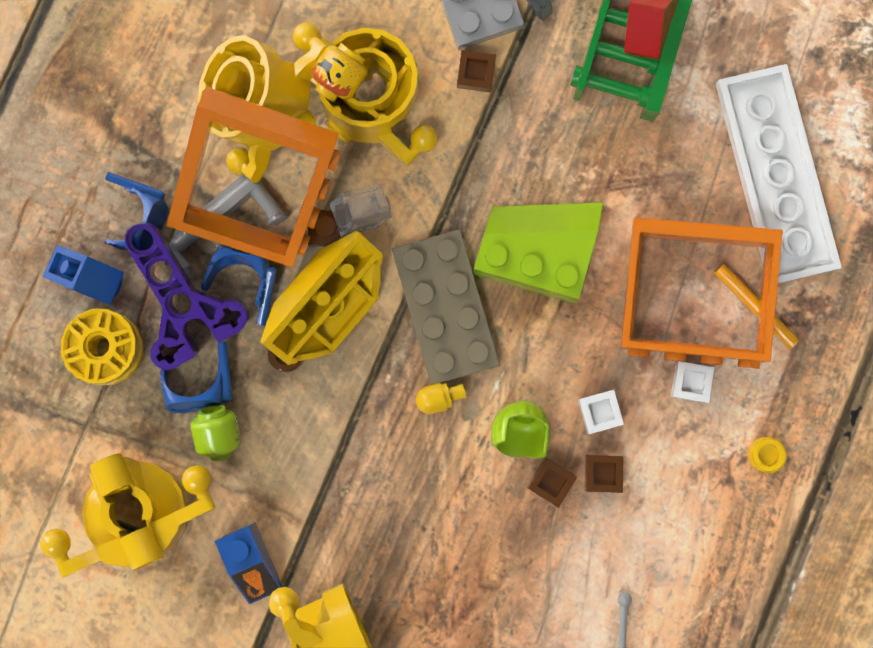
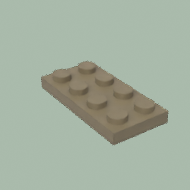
[392,229,500,385]

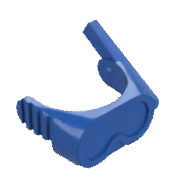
[104,172,168,250]
[201,246,277,326]
[160,342,232,413]

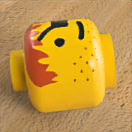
[311,43,367,102]

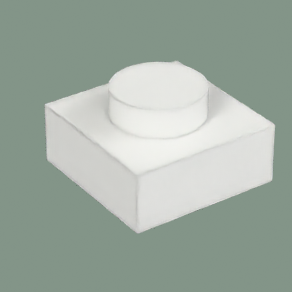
[671,361,715,403]
[578,390,624,434]

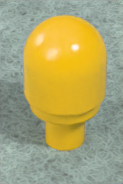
[416,383,466,414]

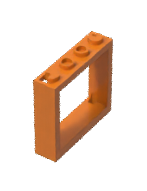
[166,87,341,267]
[621,217,783,369]

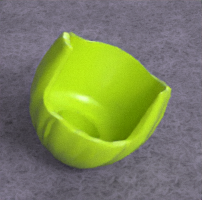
[491,400,551,459]

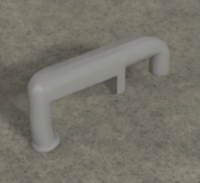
[169,175,288,276]

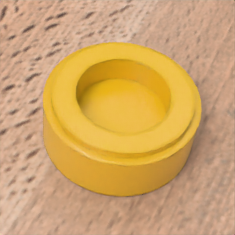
[747,437,787,473]

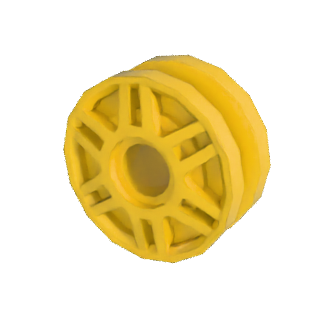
[61,309,144,385]

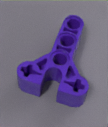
[125,223,249,370]

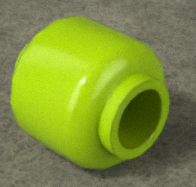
[190,405,241,461]

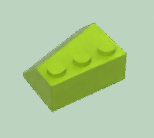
[473,202,603,304]

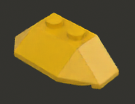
[260,230,383,365]

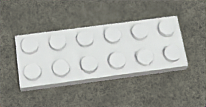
[715,64,842,284]

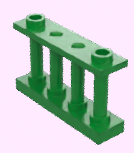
[570,0,692,122]

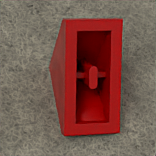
[624,0,678,60]

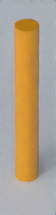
[714,264,800,350]

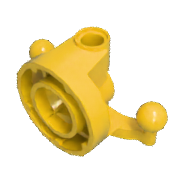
[198,22,328,183]
[305,28,438,166]
[40,453,216,578]
[268,583,373,648]

